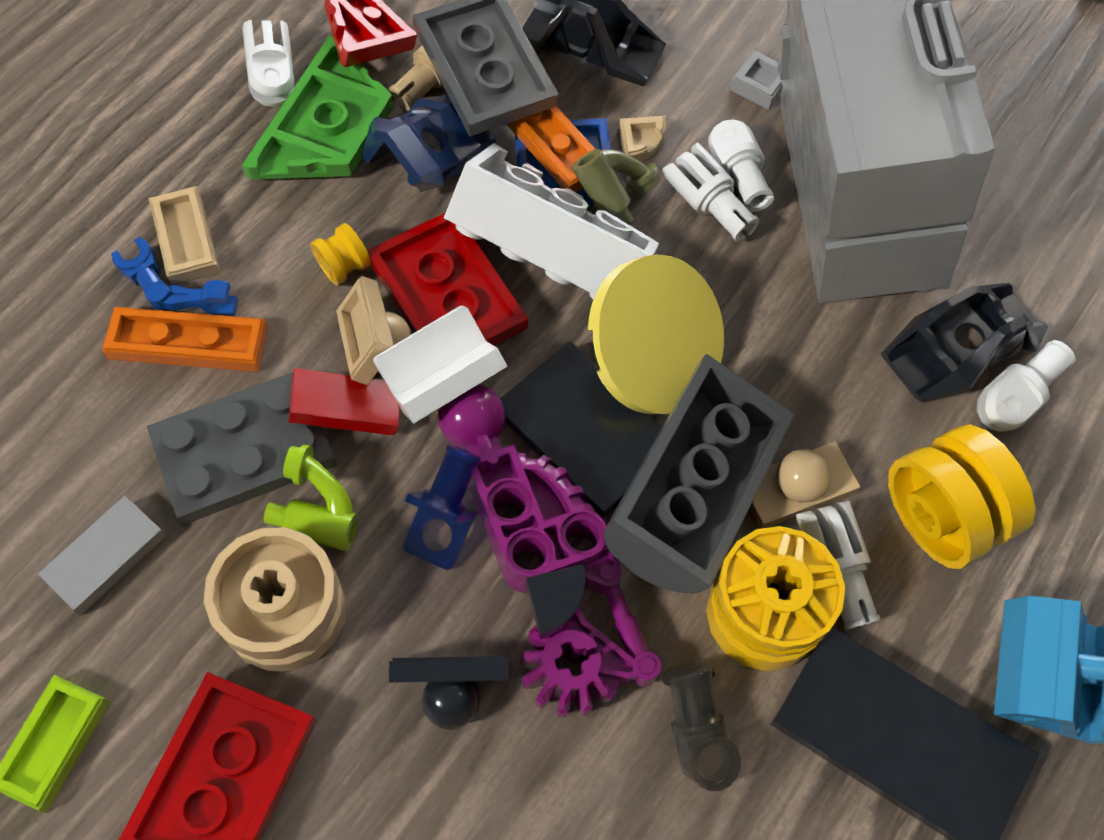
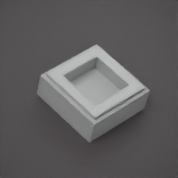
[730,50,783,110]

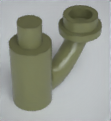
[572,149,660,225]

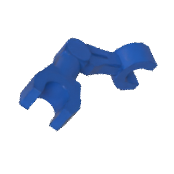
[111,237,239,316]

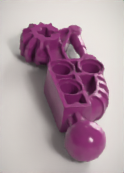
[437,384,662,717]

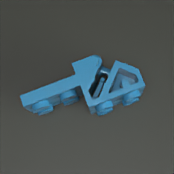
[994,596,1104,744]

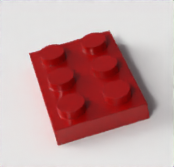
[367,212,528,346]
[119,672,317,840]

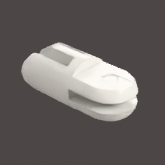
[242,20,294,107]

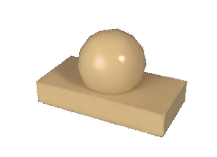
[336,276,411,385]
[749,441,861,529]

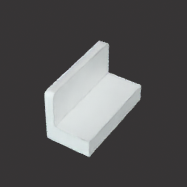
[373,306,507,424]

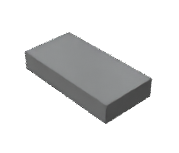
[37,495,166,616]

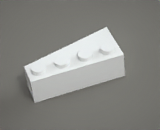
[444,143,659,299]

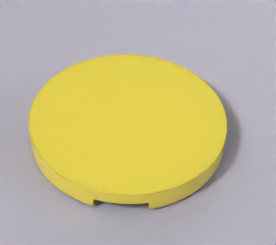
[588,255,724,414]

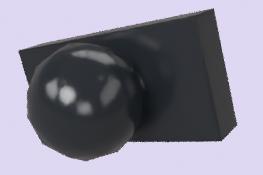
[389,656,510,730]

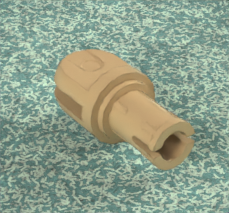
[388,46,444,112]

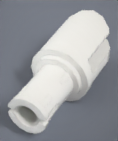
[661,142,760,242]
[796,500,881,631]

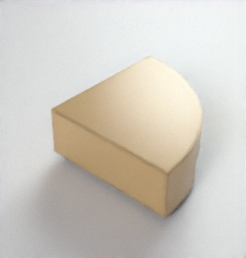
[619,115,666,162]

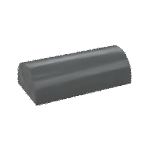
[604,354,795,593]

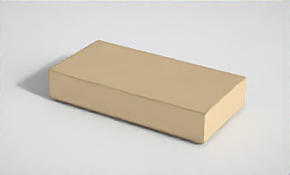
[149,186,221,285]

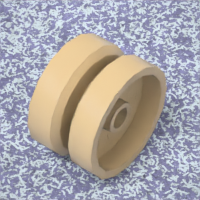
[203,527,346,672]

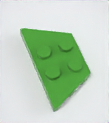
[242,35,394,180]

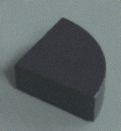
[525,564,585,639]

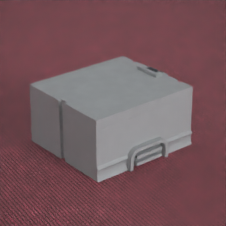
[778,0,995,303]

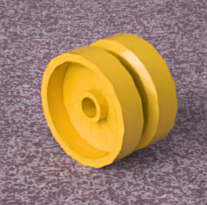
[888,424,1036,569]

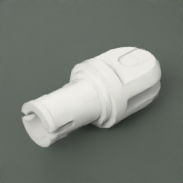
[708,119,774,212]
[977,340,1076,432]

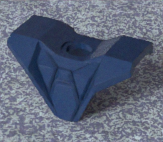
[362,95,496,192]

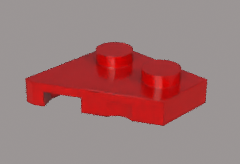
[324,0,417,68]

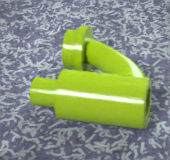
[264,444,358,552]

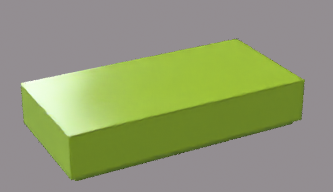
[0,675,111,813]

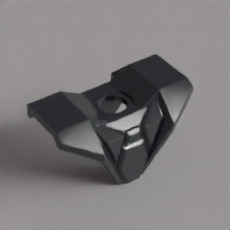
[522,0,666,87]
[881,282,1048,403]

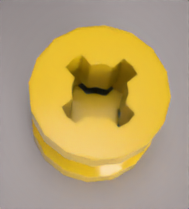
[310,223,372,286]

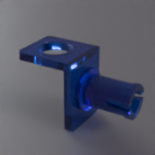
[403,444,481,570]

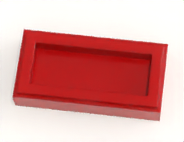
[288,368,399,436]

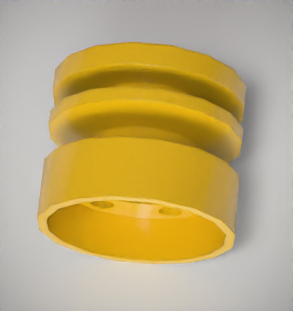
[706,526,845,672]

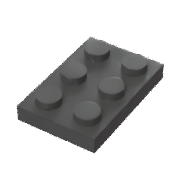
[413,0,559,137]
[147,372,337,526]

